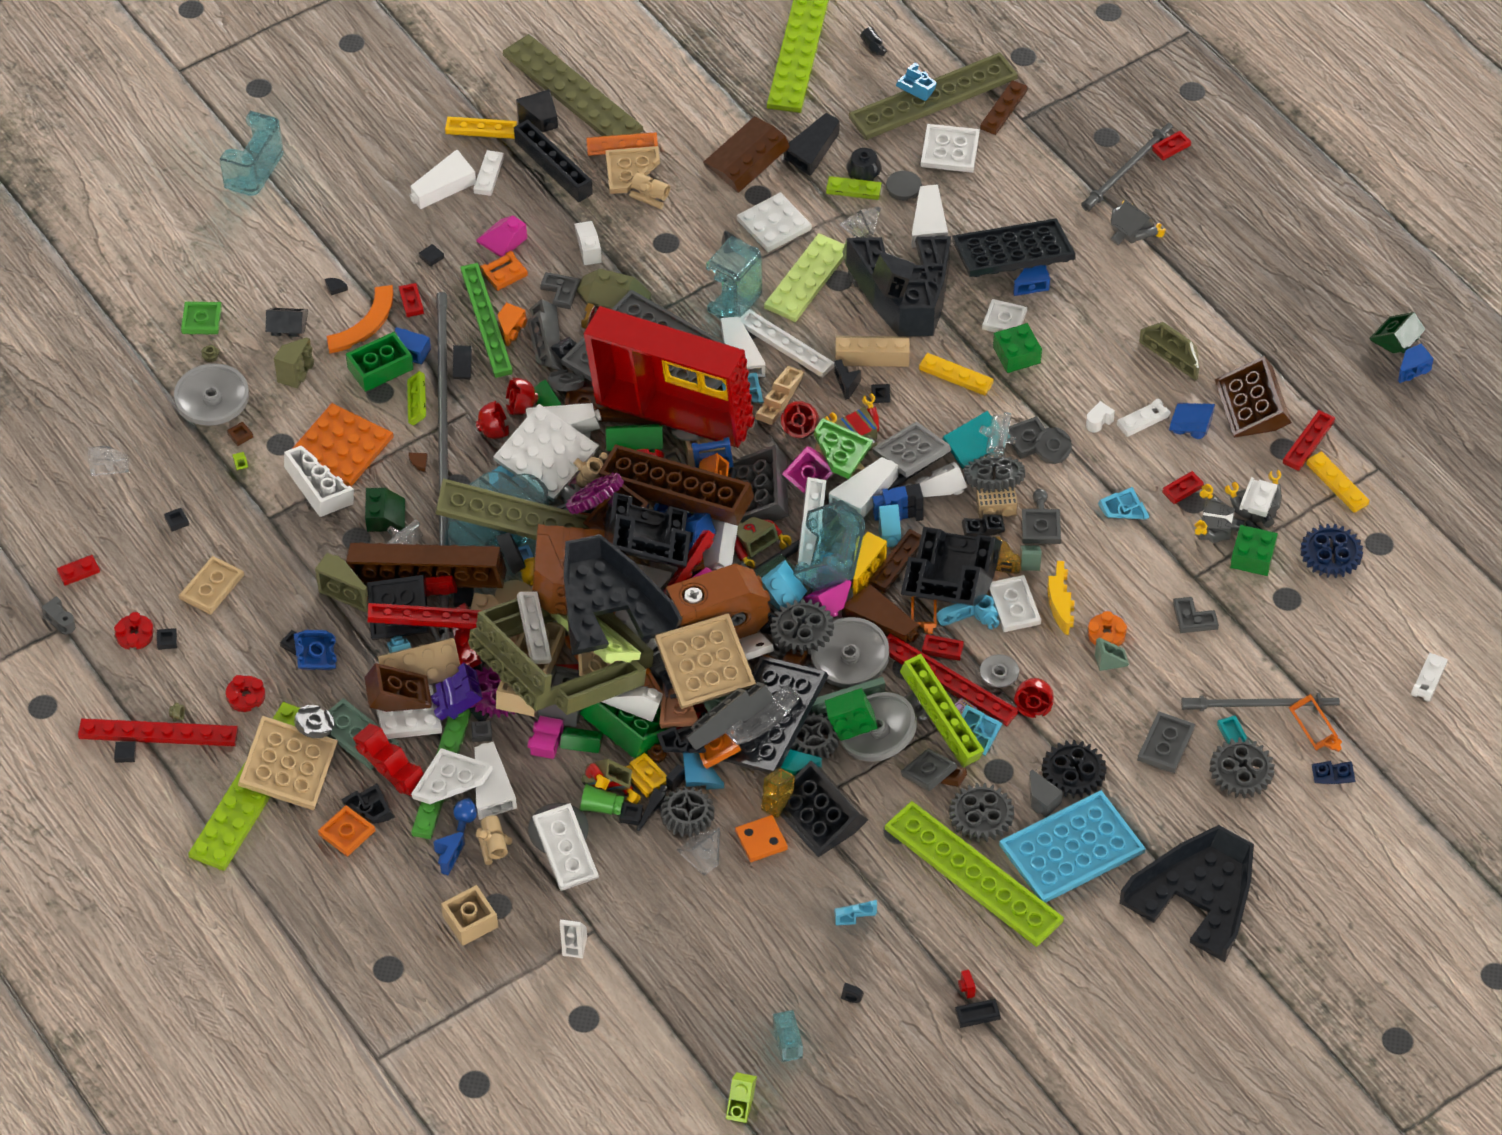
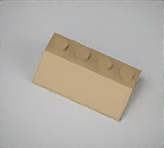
[835,335,910,367]

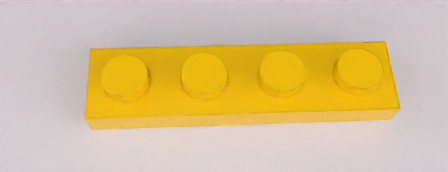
[445,117,517,139]
[919,352,994,396]
[1306,451,1370,513]

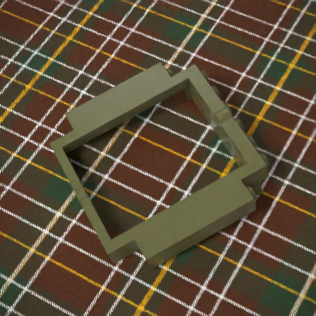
[468,598,654,715]

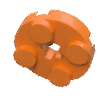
[1088,611,1127,646]

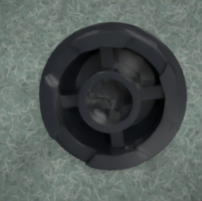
[846,148,882,181]

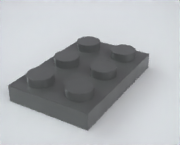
[1137,711,1196,774]

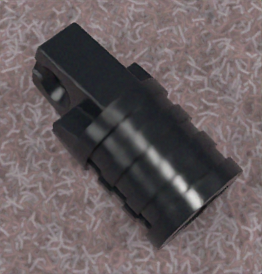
[860,27,887,56]

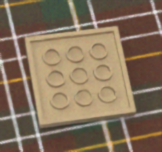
[654,613,756,709]
[238,716,338,810]

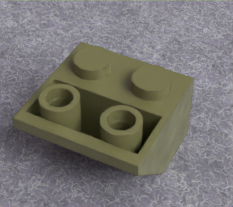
[274,337,314,389]

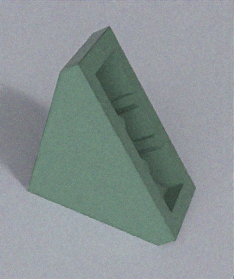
[1020,545,1042,571]
[1095,637,1129,671]

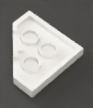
[411,748,493,804]

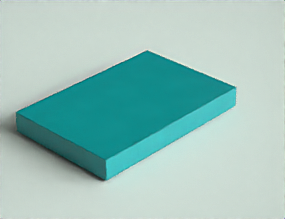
[942,411,1008,469]

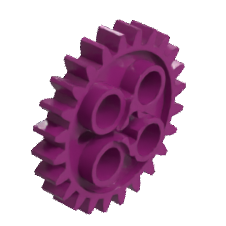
[566,473,624,514]
[470,667,515,718]

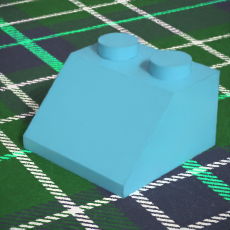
[761,560,807,611]

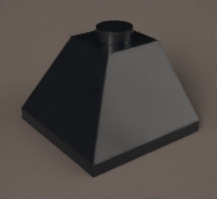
[516,89,558,133]

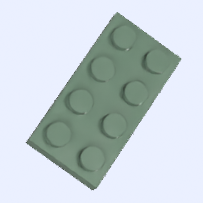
[328,698,399,770]

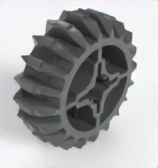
[791,711,840,759]
[661,786,715,838]

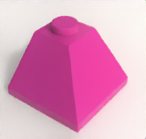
[476,215,527,257]
[782,446,834,494]
[803,579,852,617]

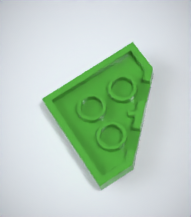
[814,418,873,479]

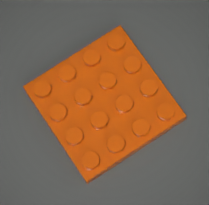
[292,403,393,487]

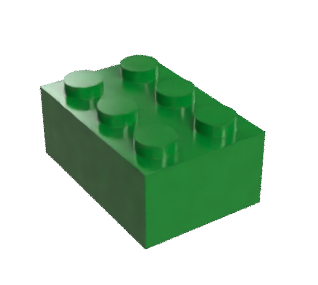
[346,332,414,392]
[606,424,663,453]

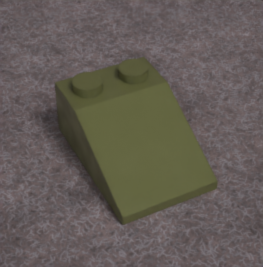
[315,553,368,613]

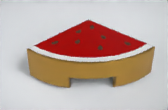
[581,303,595,329]

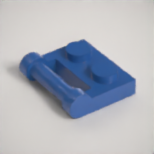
[692,437,734,468]

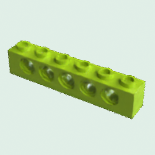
[900,654,984,768]

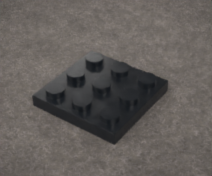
[367,575,429,640]

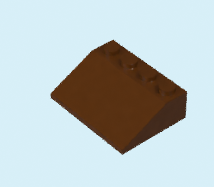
[703,116,790,193]
[1215,356,1292,438]

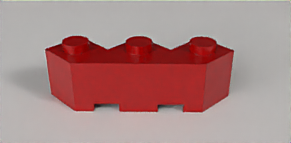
[353,724,424,797]

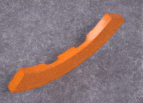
[327,285,394,354]

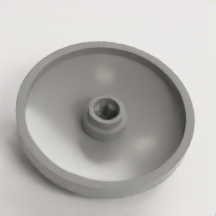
[174,364,249,426]
[811,617,889,688]
[841,692,917,762]

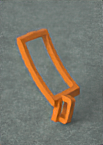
[911,597,937,634]
[1288,694,1342,752]

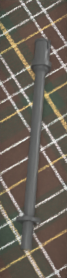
[1081,123,1173,211]
[1181,693,1340,711]

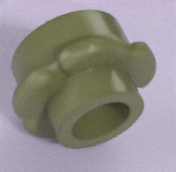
[201,345,219,362]
[169,703,185,722]

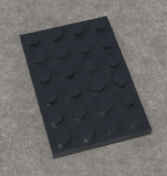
[952,218,1076,277]
[723,655,829,775]

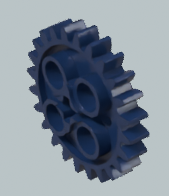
[1300,524,1363,578]

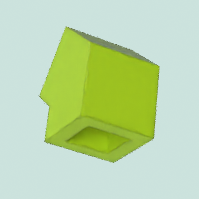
[232,452,248,471]

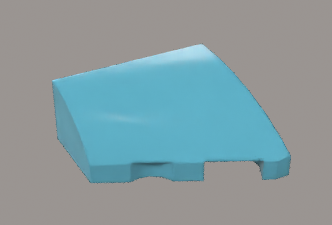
[834,900,877,925]

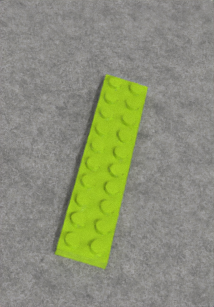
[767,0,829,113]
[188,702,300,871]
[885,801,1064,947]

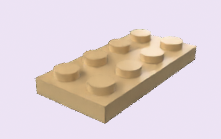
[377,638,460,684]

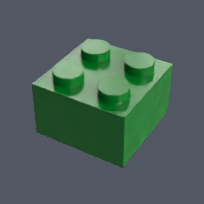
[993,323,1042,373]
[1230,525,1278,576]
[825,688,878,741]

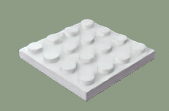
[493,404,599,502]

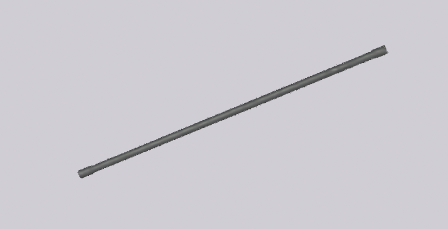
[436,292,450,635]

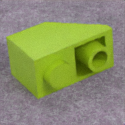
[726,1072,757,1123]

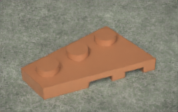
[659,683,698,729]

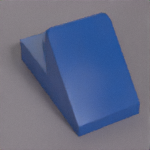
[433,832,465,875]

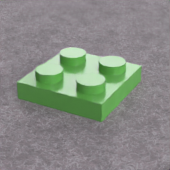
[181,302,222,334]

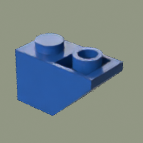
[395,327,431,365]
[1398,343,1434,383]
[685,513,717,552]

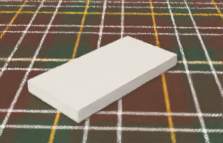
[532,803,599,891]

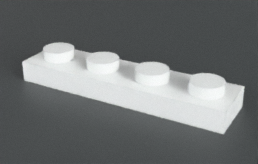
[517,592,552,664]

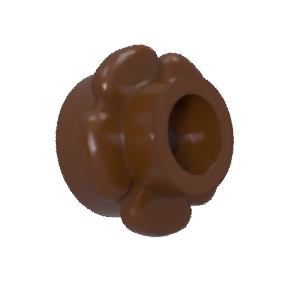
[647,744,667,763]

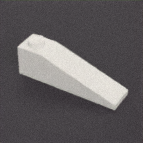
[904,462,967,497]

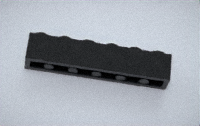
[514,119,593,203]

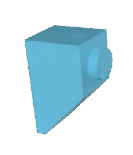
[878,504,901,547]

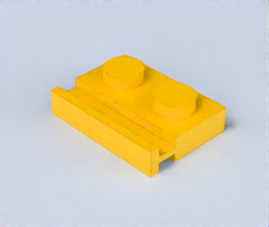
[624,753,667,798]

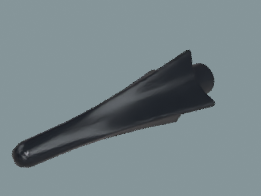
[636,785,668,831]

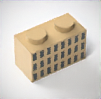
[976,487,1017,518]

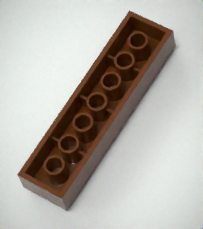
[599,444,754,526]
[346,542,507,588]

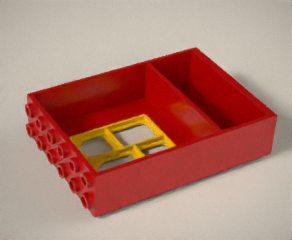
[583,306,755,448]

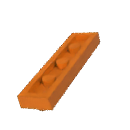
[586,132,658,156]

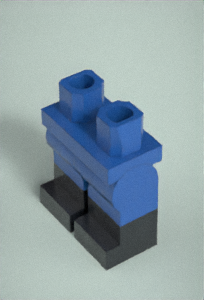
[873,483,924,521]

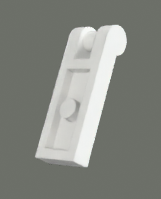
[1117,399,1171,437]
[1411,652,1448,702]

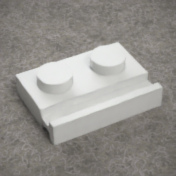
[1240,477,1278,517]

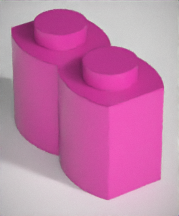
[528,716,564,759]

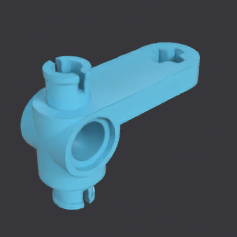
[936,595,1000,629]

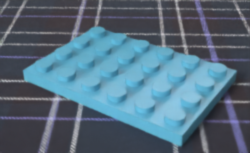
[999,790,1145,903]

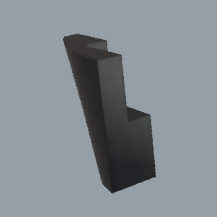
[657,726,706,753]

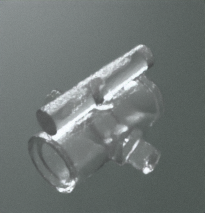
[979,412,1016,456]
[386,520,423,545]

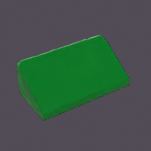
[534,379,561,407]
[560,727,603,753]

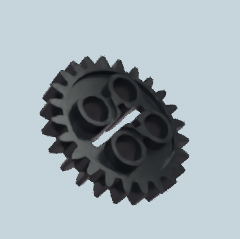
[1041,740,1107,799]

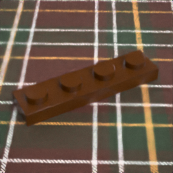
[980,80,1028,135]
[869,529,921,593]

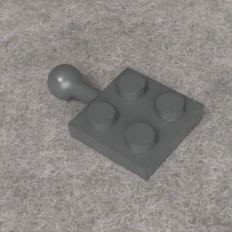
[1022,489,1061,544]

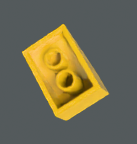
[853,531,887,597]

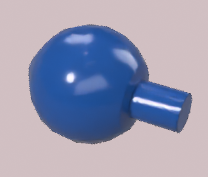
[453,798,477,833]

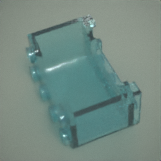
[220,110,284,196]
[706,236,762,318]
[793,500,865,591]

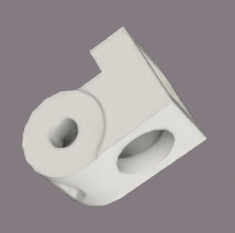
[1086,401,1115,433]

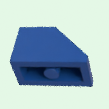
[1013,265,1050,296]

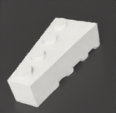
[284,446,354,517]

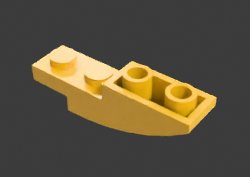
[1047,561,1075,635]

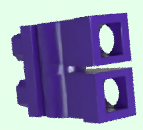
[431,663,483,720]

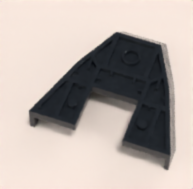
[842,236,951,337]
[564,535,682,656]
[1119,825,1254,962]

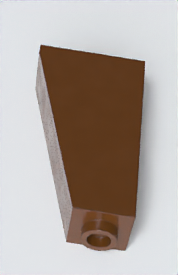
[842,584,919,644]

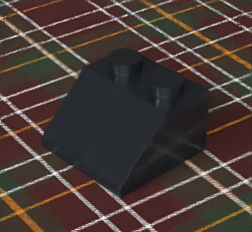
[265,307,308,337]

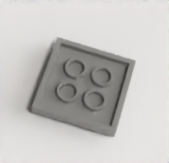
[872,421,951,478]

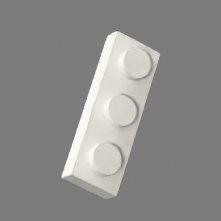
[473,150,504,196]

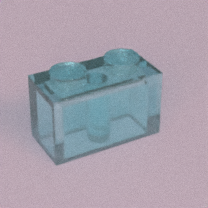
[773,1010,803,1062]

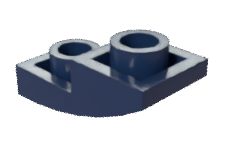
[1311,761,1356,784]

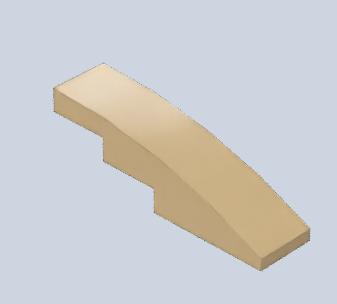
[755,366,804,425]

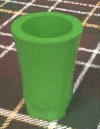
[580,784,624,815]

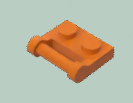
[480,250,528,291]

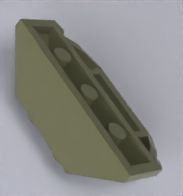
[577,268,651,309]
[1139,322,1199,381]

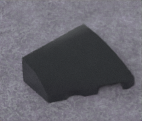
[342,783,395,823]

